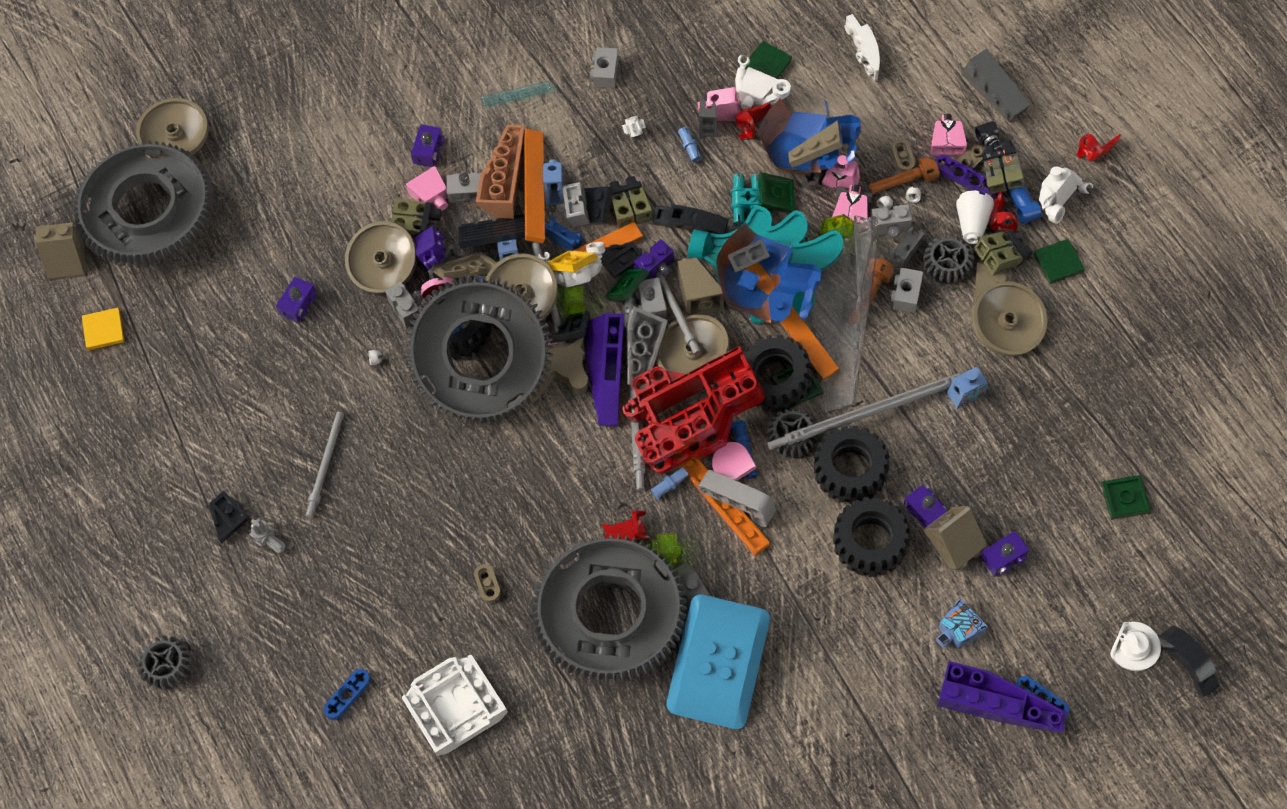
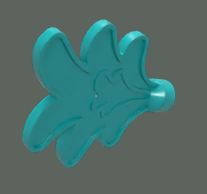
[688,206,843,325]

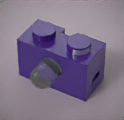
[411,124,445,167]
[634,239,675,280]
[276,276,317,323]
[903,485,948,529]
[980,531,1029,577]

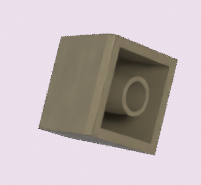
[35,222,85,280]
[677,258,724,316]
[923,506,987,570]

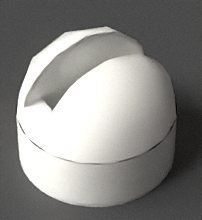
[906,187,921,203]
[877,196,893,210]
[368,350,383,366]

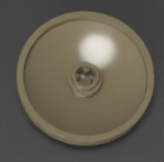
[136,98,209,159]
[345,221,418,295]
[486,254,558,323]
[971,281,1047,357]
[656,314,730,374]

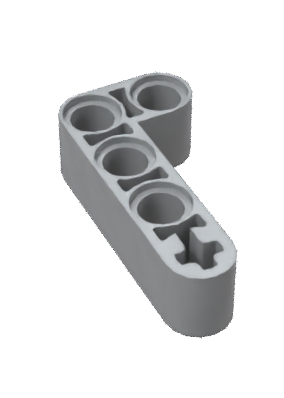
[698,470,776,527]

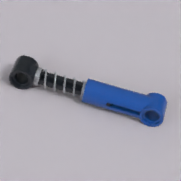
[975,121,1042,224]

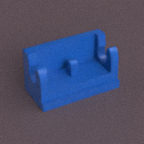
[545,216,584,251]

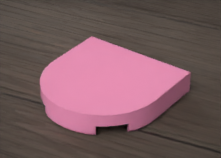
[712,442,758,481]

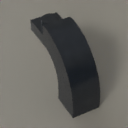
[1158,626,1220,697]

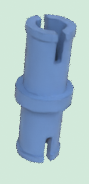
[678,127,702,163]
[650,467,689,500]

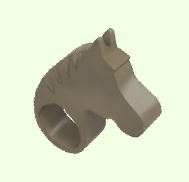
[511,338,588,405]

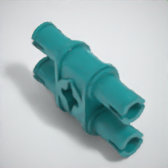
[731,174,759,227]

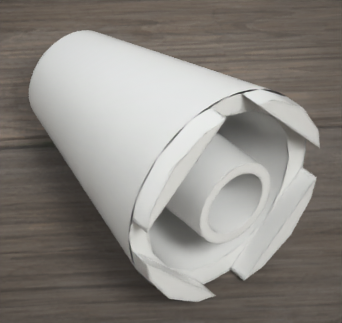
[956,191,994,244]

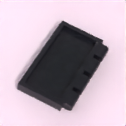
[458,214,525,249]

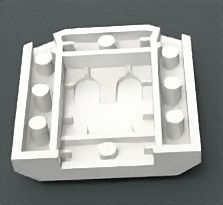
[402,655,507,756]

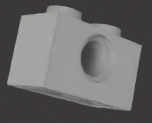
[590,47,619,88]
[891,268,923,313]

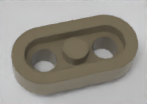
[891,139,915,173]
[955,145,984,176]
[474,564,501,603]

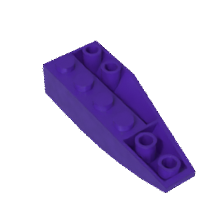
[585,313,625,427]
[937,661,1067,733]

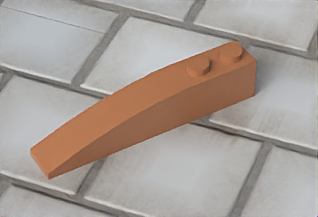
[476,125,525,219]

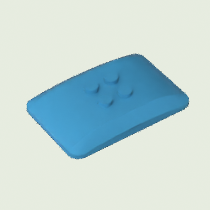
[667,595,770,729]

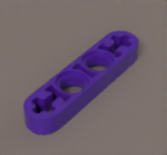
[935,155,1000,199]

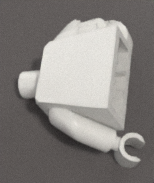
[735,55,791,110]
[1039,167,1093,224]
[538,242,605,287]

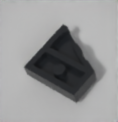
[584,186,613,225]
[600,242,642,278]
[548,311,590,344]
[209,491,250,544]

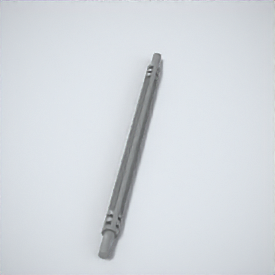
[624,294,645,491]
[768,373,961,450]

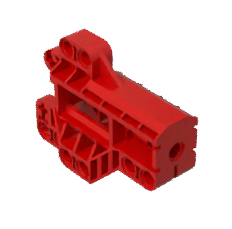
[622,345,765,474]

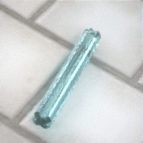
[482,81,551,106]

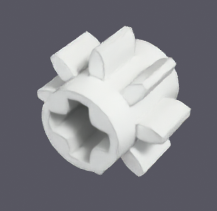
[622,116,646,137]

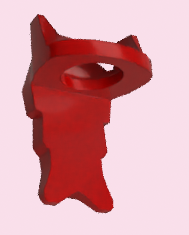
[736,102,771,140]
[1076,134,1121,162]
[989,191,1018,232]
[602,510,649,541]

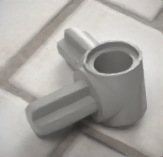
[249,518,286,554]

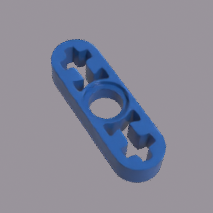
[324,669,371,720]
[1015,676,1069,718]

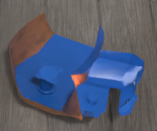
[759,98,861,174]
[716,222,822,323]

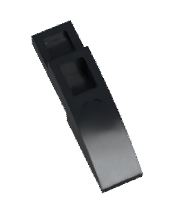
[652,204,729,234]

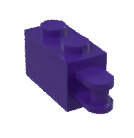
[415,226,446,270]

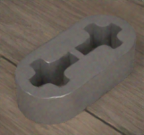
[802,160,826,190]

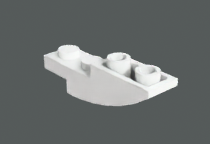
[845,14,880,81]

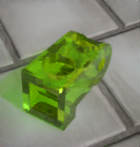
[819,214,856,238]

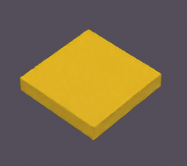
[546,250,598,272]
[82,308,125,351]

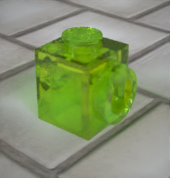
[564,285,585,315]
[652,534,681,565]

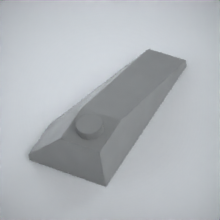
[628,306,668,389]

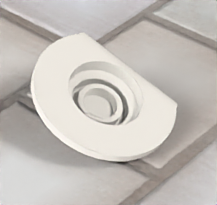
[1110,622,1161,671]

